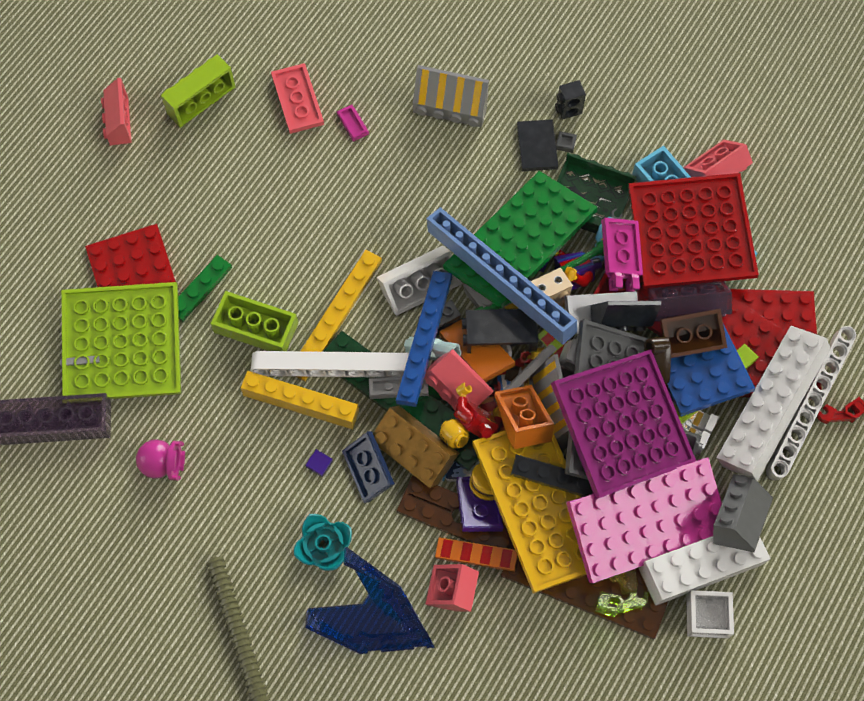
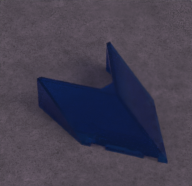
[305,547,435,654]

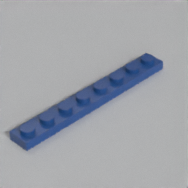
[396,271,453,407]

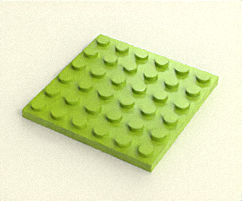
[61,282,181,403]

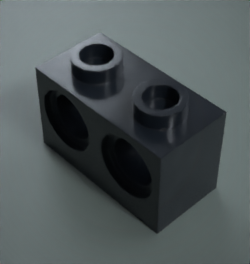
[555,80,586,120]

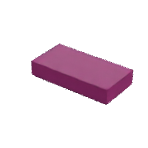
[337,104,369,142]

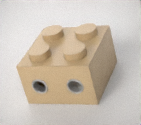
[530,267,573,308]

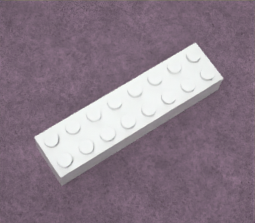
[716,326,831,481]

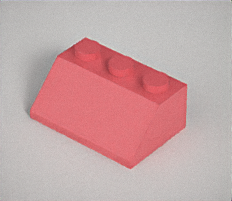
[101,78,132,146]
[683,140,753,177]
[424,349,494,411]

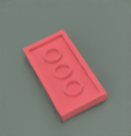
[271,63,324,134]

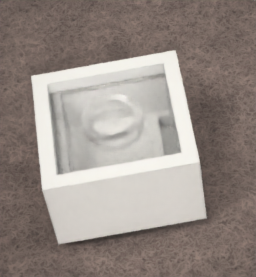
[686,590,734,638]

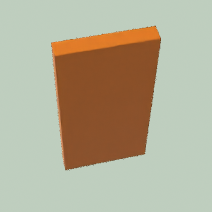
[439,319,515,382]

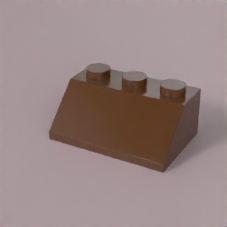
[659,309,727,358]

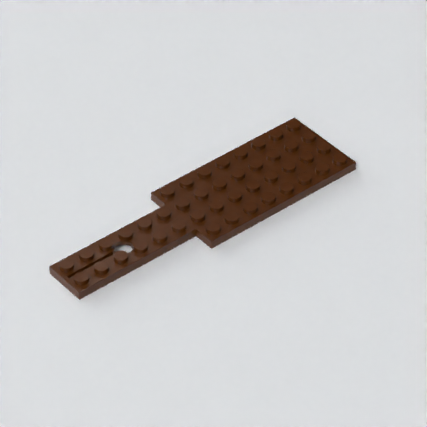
[397,475,668,640]

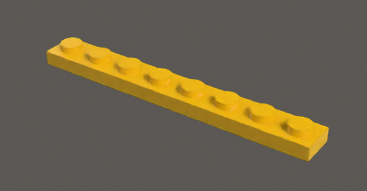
[295,250,382,381]

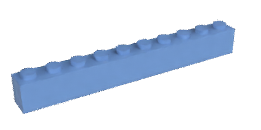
[426,207,577,345]

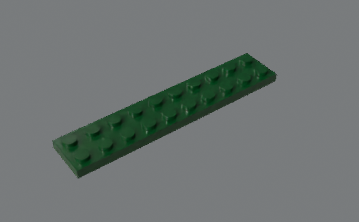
[323,331,480,472]

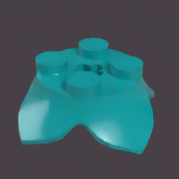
[294,514,352,571]

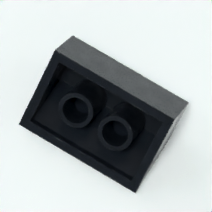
[591,301,661,331]

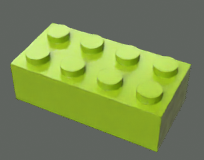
[161,54,236,128]
[211,291,298,351]

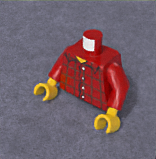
[453,382,502,439]

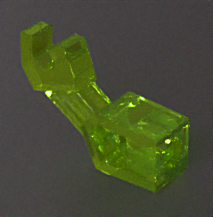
[595,589,649,617]

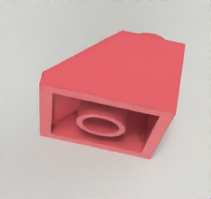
[425,564,479,612]

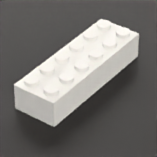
[638,536,770,606]

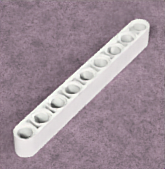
[766,326,856,480]
[250,351,409,378]

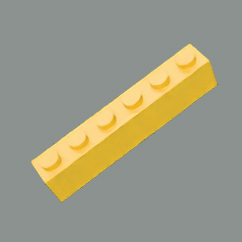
[241,371,359,430]

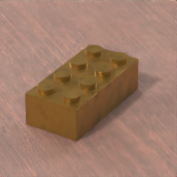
[373,406,459,488]

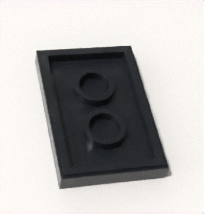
[517,119,558,172]

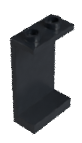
[462,309,538,353]

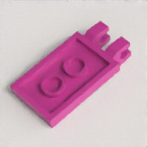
[601,218,643,292]

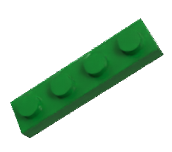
[178,254,232,322]

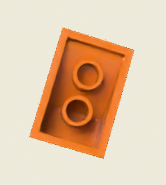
[494,385,554,449]

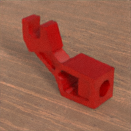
[817,396,864,424]

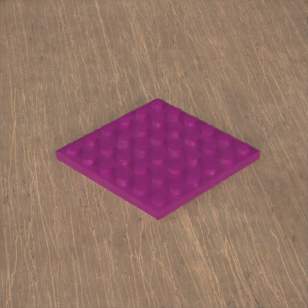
[550,350,696,499]

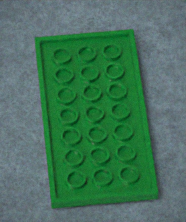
[443,171,597,309]

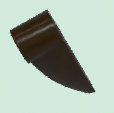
[644,336,671,391]

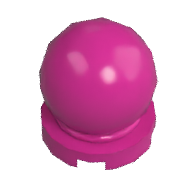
[135,439,185,481]

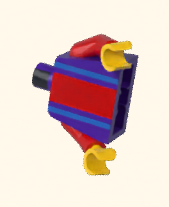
[554,250,602,291]

